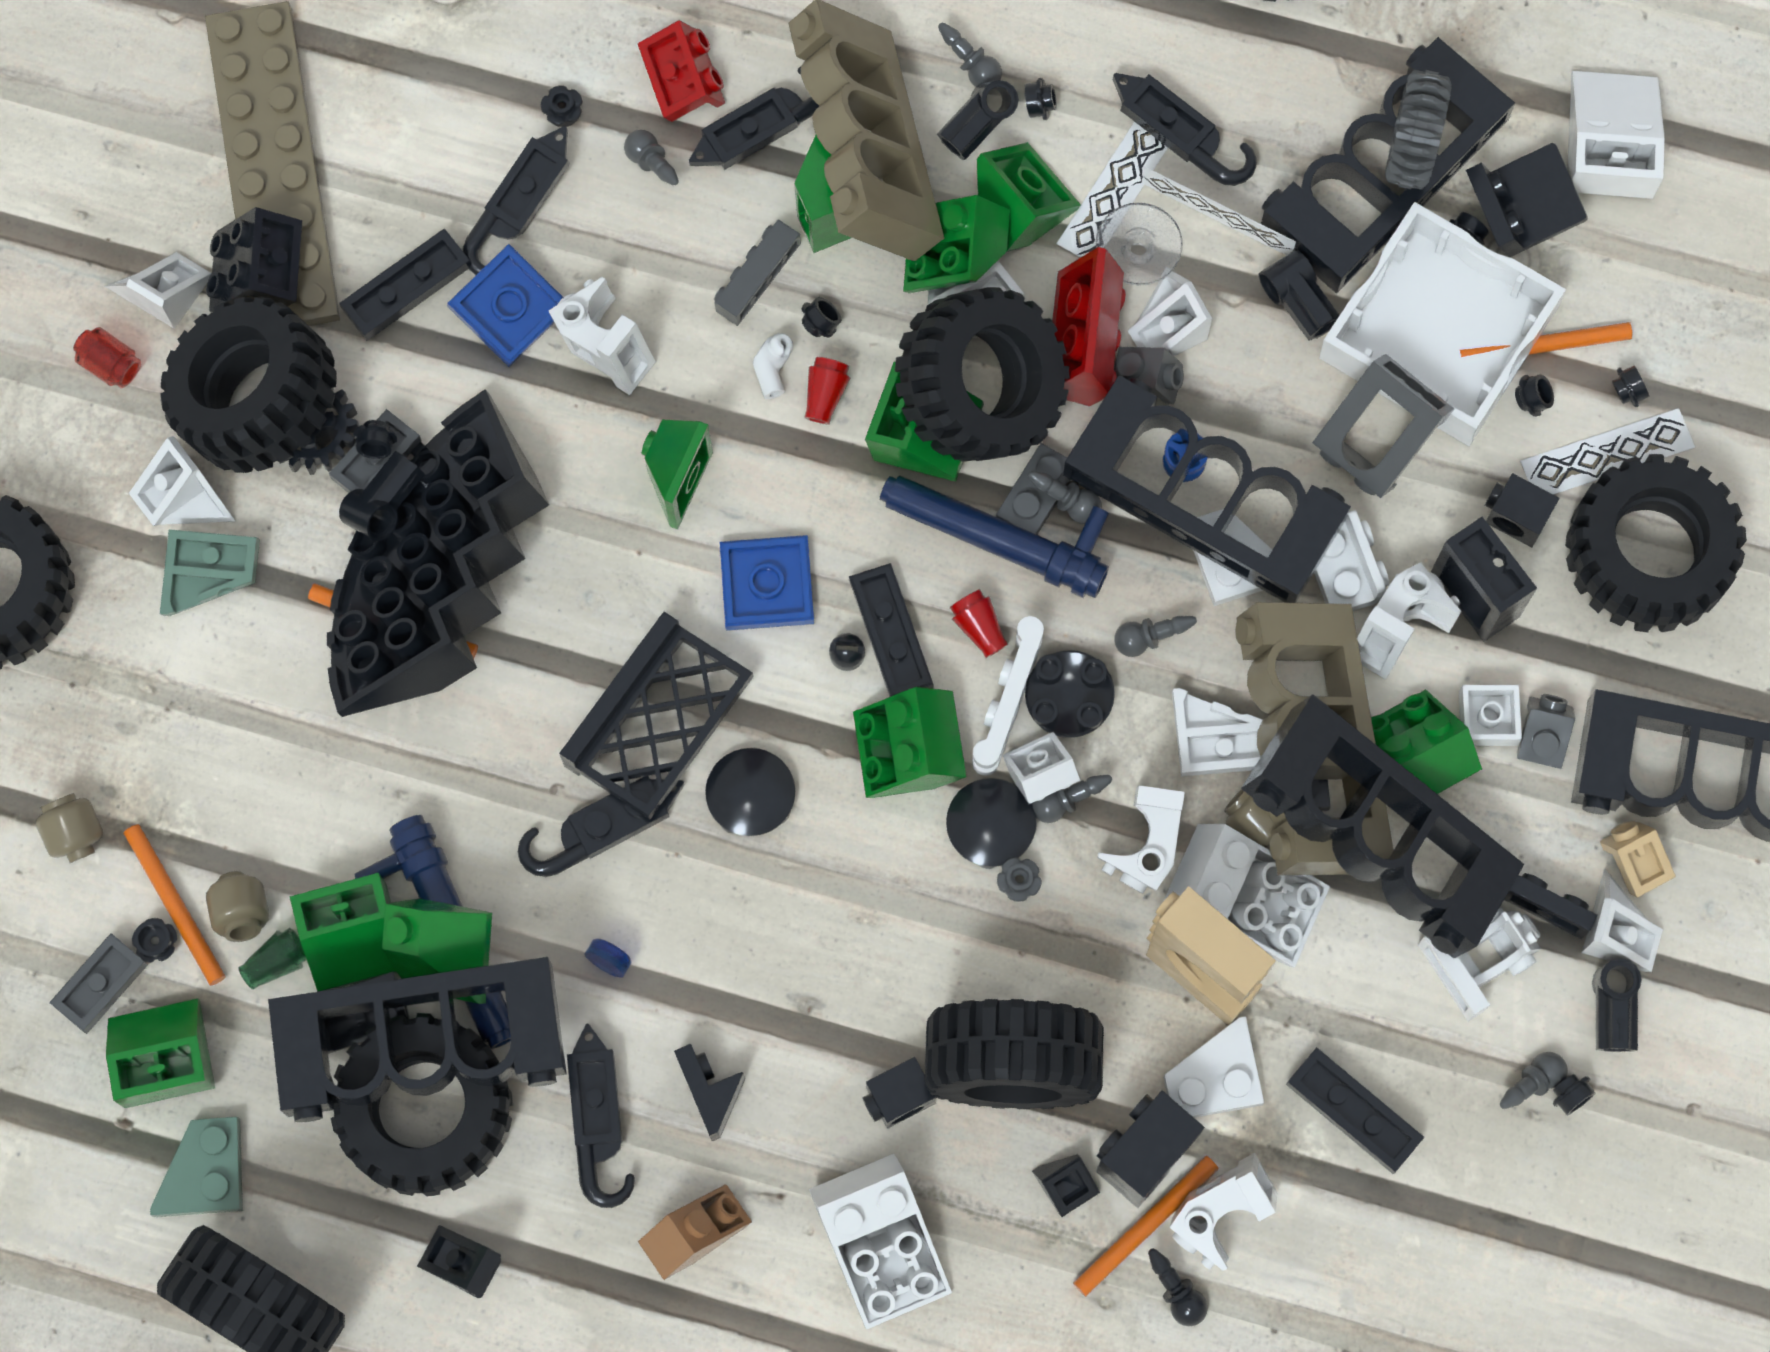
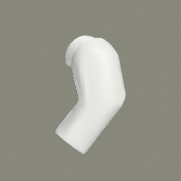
[753,333,793,399]

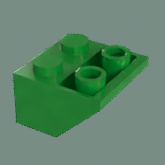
[794,135,851,253]
[903,195,1010,293]
[865,361,984,482]
[853,687,967,798]
[1371,689,1482,794]
[290,873,396,992]
[106,998,215,1108]

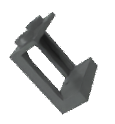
[1312,354,1454,498]

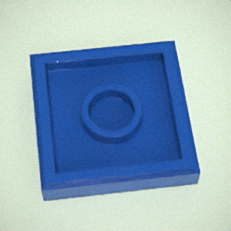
[447,244,564,367]
[720,535,814,631]

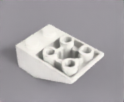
[1567,71,1665,199]
[1164,824,1330,968]
[809,1154,952,1330]

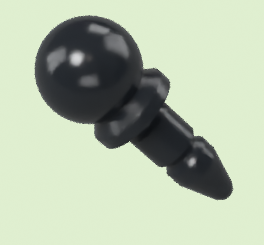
[1148,1248,1208,1327]

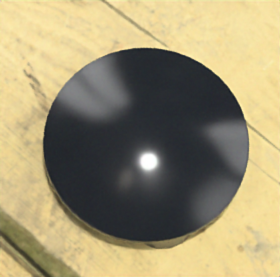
[1025,650,1115,738]
[705,748,795,836]
[946,778,1036,869]

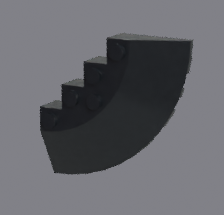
[327,389,549,717]

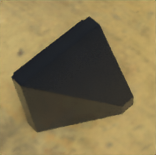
[1032,1154,1100,1217]

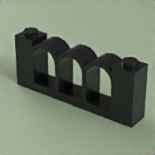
[1261,37,1515,294]
[1063,375,1351,603]
[1571,689,1770,842]
[1241,694,1524,958]
[268,957,567,1122]

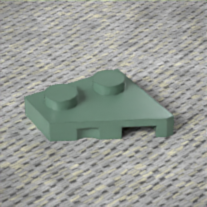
[160,529,260,616]
[150,1117,243,1217]

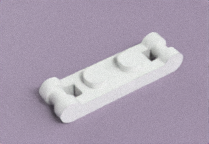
[972,616,1044,776]

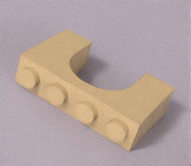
[1146,886,1276,1026]

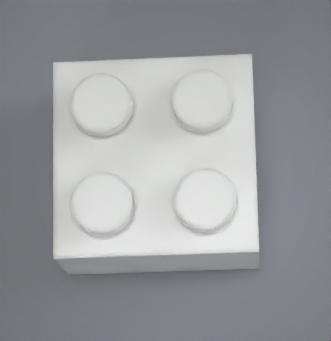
[1459,685,1522,746]
[1003,732,1080,804]

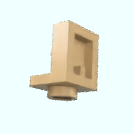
[1600,821,1676,898]

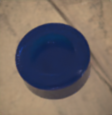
[584,939,632,978]

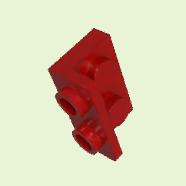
[637,20,725,122]

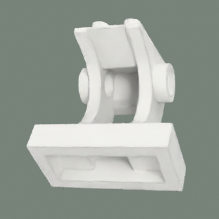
[549,277,656,395]
[1357,562,1461,679]
[1097,786,1185,894]
[1418,908,1541,1021]
[1170,1153,1278,1271]

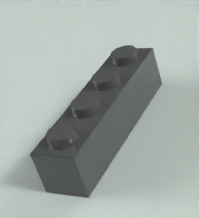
[714,219,801,326]

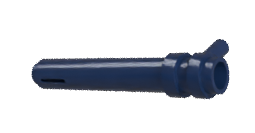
[880,475,1109,598]
[354,815,511,1049]

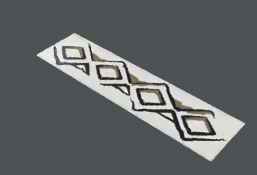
[1056,122,1168,258]
[1142,167,1296,255]
[1520,408,1695,495]

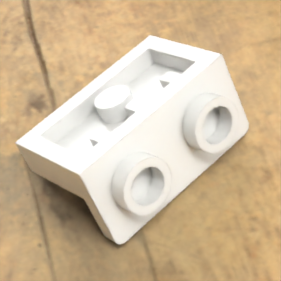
[1314,510,1389,611]

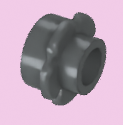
[997,857,1042,902]

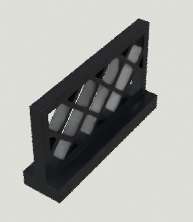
[559,612,754,819]

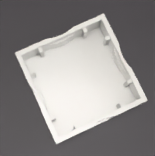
[1319,202,1566,447]

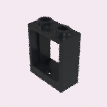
[1431,516,1537,642]

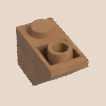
[638,1184,752,1280]

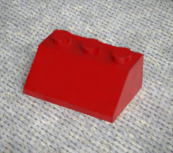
[1052,247,1126,406]

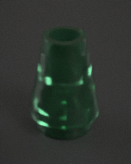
[238,928,306,990]

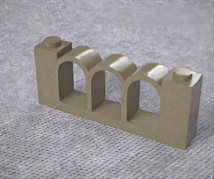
[788,0,944,261]
[1235,602,1394,876]

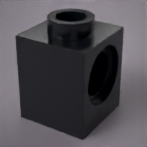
[1484,473,1560,548]
[862,1057,936,1129]

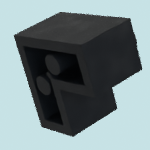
[1096,1090,1205,1208]

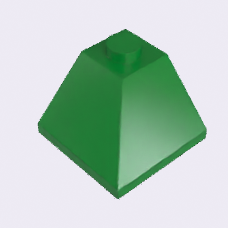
[977,142,1081,252]
[641,419,713,530]
[382,898,493,1004]

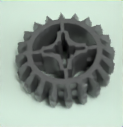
[1385,70,1452,189]

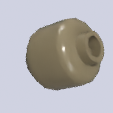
[1224,789,1277,848]
[36,793,103,863]
[206,871,269,942]

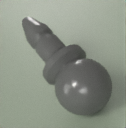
[938,22,1002,87]
[624,130,679,185]
[1028,471,1102,524]
[1114,616,1197,657]
[1032,775,1112,823]
[1500,1052,1568,1109]

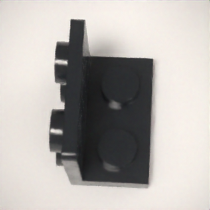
[1466,143,1588,257]
[206,207,302,312]

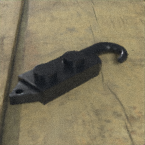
[689,66,819,170]
[1112,73,1257,186]
[463,126,570,275]
[517,776,685,877]
[567,1024,635,1208]

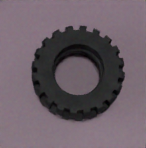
[895,287,1070,461]
[160,297,337,473]
[1565,454,1747,633]
[0,495,75,669]
[925,999,1104,1109]
[330,1013,513,1197]
[157,1225,345,1352]

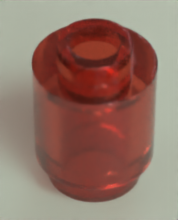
[73,327,141,389]

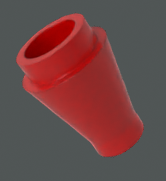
[804,357,851,425]
[950,589,1008,658]

